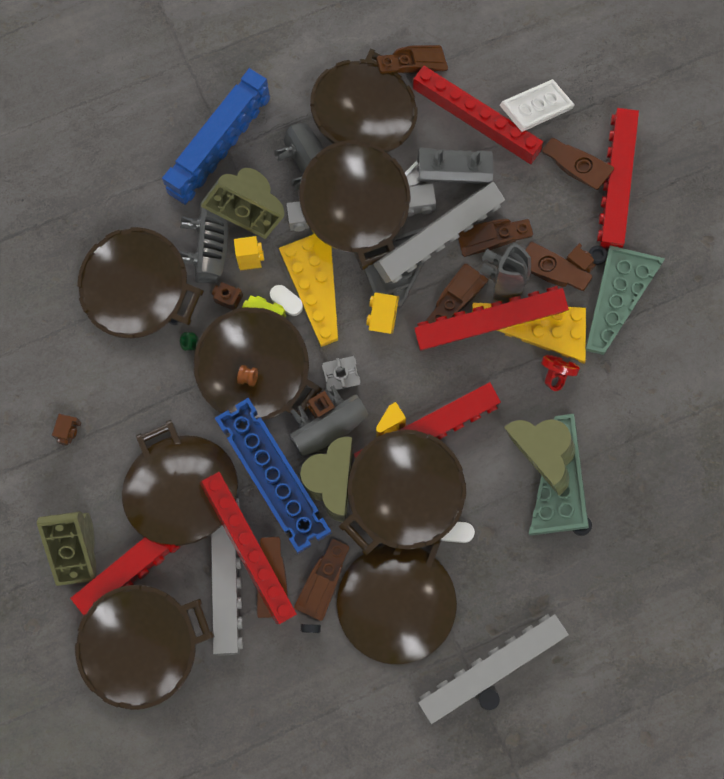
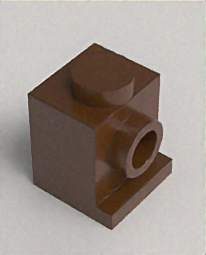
[566,243,596,273]
[212,282,243,311]
[305,391,334,419]
[52,414,81,446]

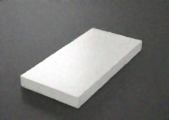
[500,79,575,132]

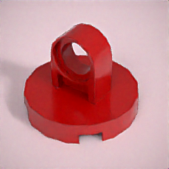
[541,355,580,391]

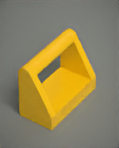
[376,402,406,437]

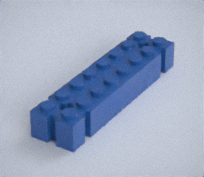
[162,68,270,205]
[215,398,331,554]

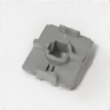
[322,356,361,392]

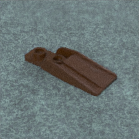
[376,45,448,73]
[542,138,614,190]
[458,219,533,257]
[525,242,592,291]
[426,264,488,324]
[257,537,288,618]
[294,539,350,621]

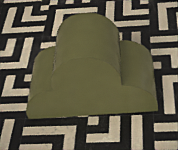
[200,168,285,239]
[504,420,575,496]
[301,437,353,522]
[37,511,96,586]

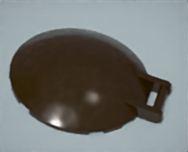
[310,48,418,153]
[299,140,411,270]
[77,227,204,339]
[194,307,323,421]
[122,420,238,546]
[338,430,466,556]
[337,539,457,665]
[75,585,215,710]

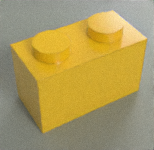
[234,236,264,270]
[366,292,399,334]

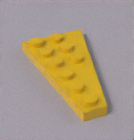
[279,234,338,347]
[472,303,586,364]

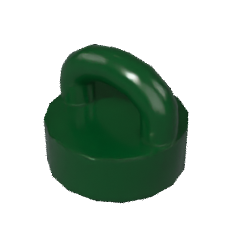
[180,332,199,351]

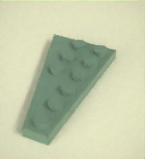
[586,245,665,355]
[529,414,589,535]

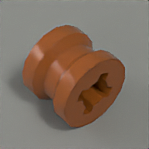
[237,365,258,387]

